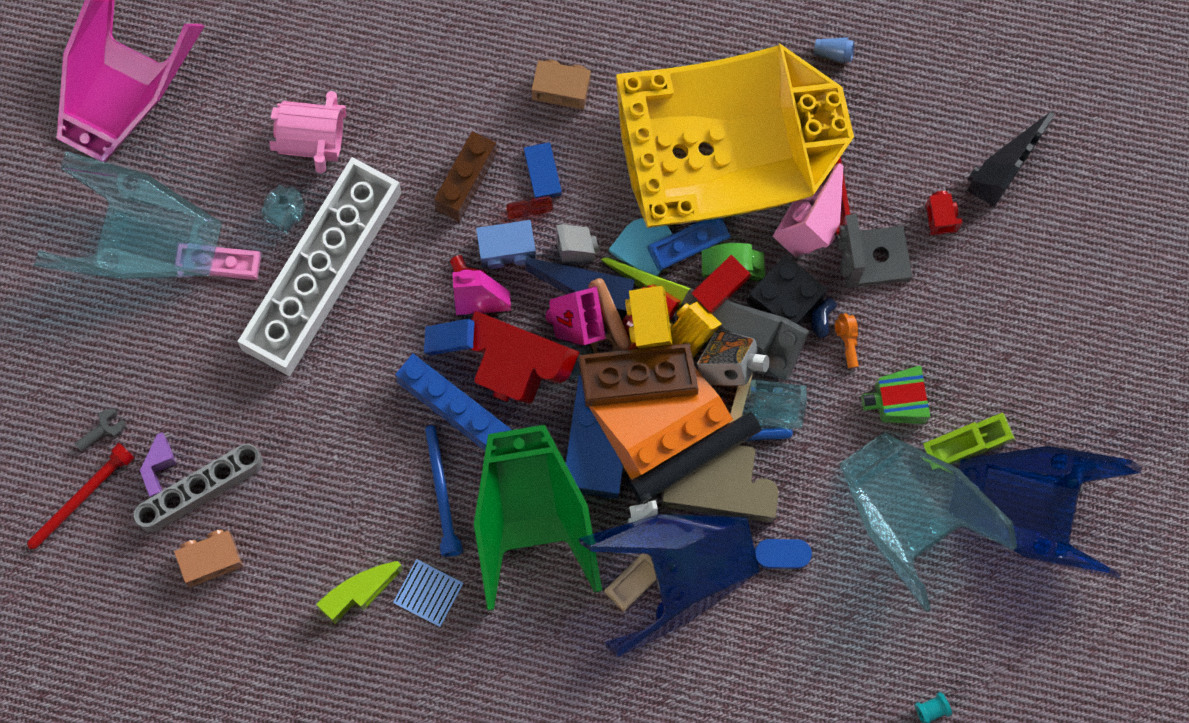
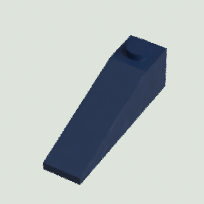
[525,257,635,318]

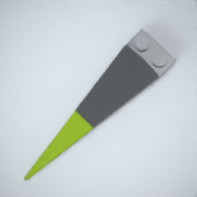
[601,257,809,381]

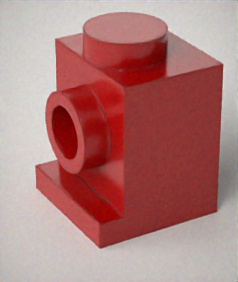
[925,191,962,235]

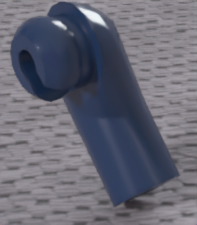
[810,297,837,338]

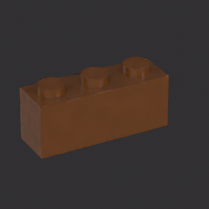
[434,131,497,222]

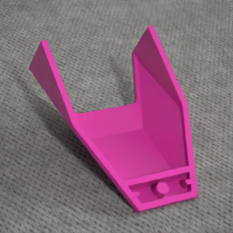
[56,0,205,162]

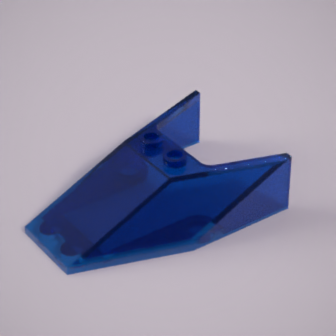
[949,446,1142,579]
[579,514,760,657]

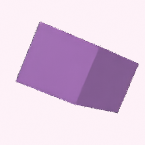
[140,433,177,497]

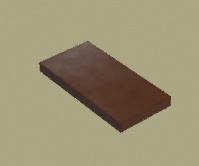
[578,343,699,407]

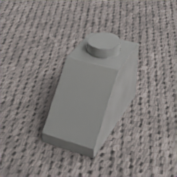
[556,224,599,266]

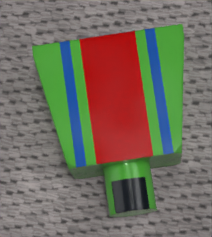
[861,366,930,424]

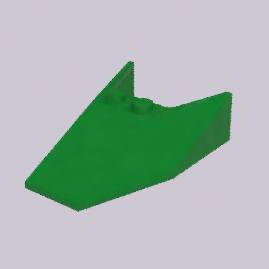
[474,425,602,611]

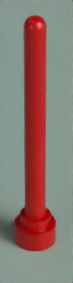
[27,443,135,550]

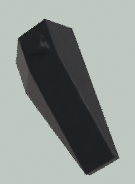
[967,111,1055,208]

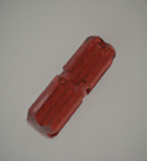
[506,196,553,219]

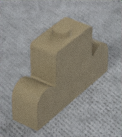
[661,445,778,523]

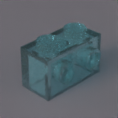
[746,379,807,429]

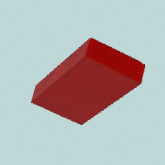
[692,254,752,314]

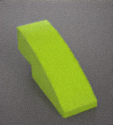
[923,412,1016,470]
[316,561,403,624]

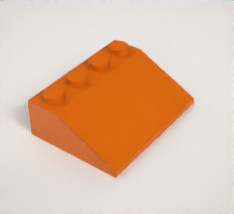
[589,367,733,480]

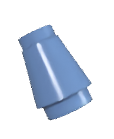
[814,37,854,64]

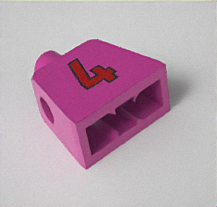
[546,287,606,345]

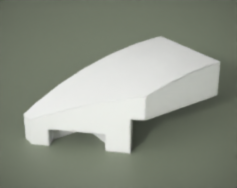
[627,500,658,532]

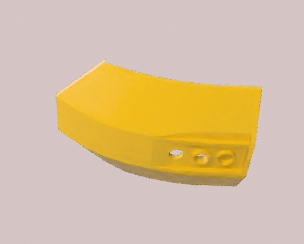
[616,43,854,228]

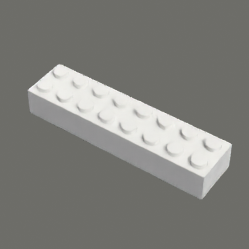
[237,157,402,377]

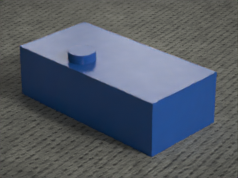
[566,376,623,499]

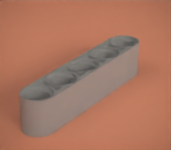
[134,444,263,533]

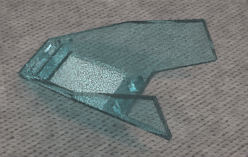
[840,432,1017,612]

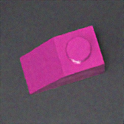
[453,270,511,315]

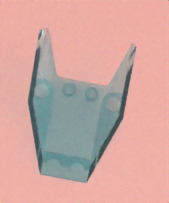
[33,151,222,279]

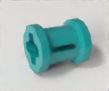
[914,692,952,723]

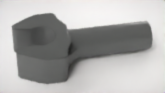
[75,409,126,452]

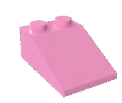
[773,163,843,257]

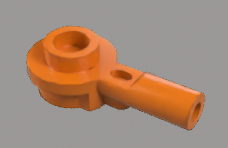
[834,313,859,368]

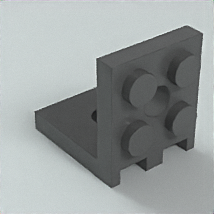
[836,214,912,288]

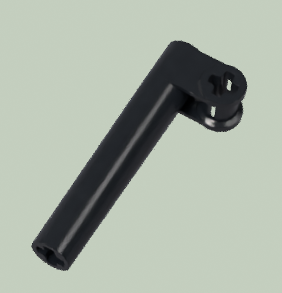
[626,412,762,505]

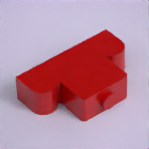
[471,311,580,404]

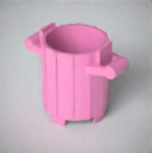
[270,91,347,173]

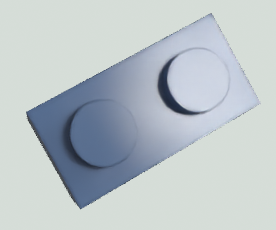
[476,220,536,269]

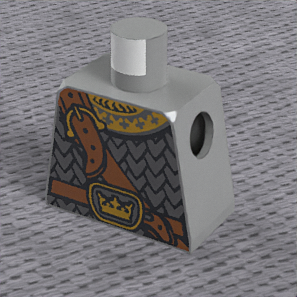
[697,330,769,385]

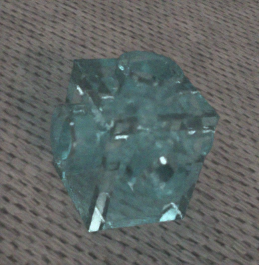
[261,184,305,233]

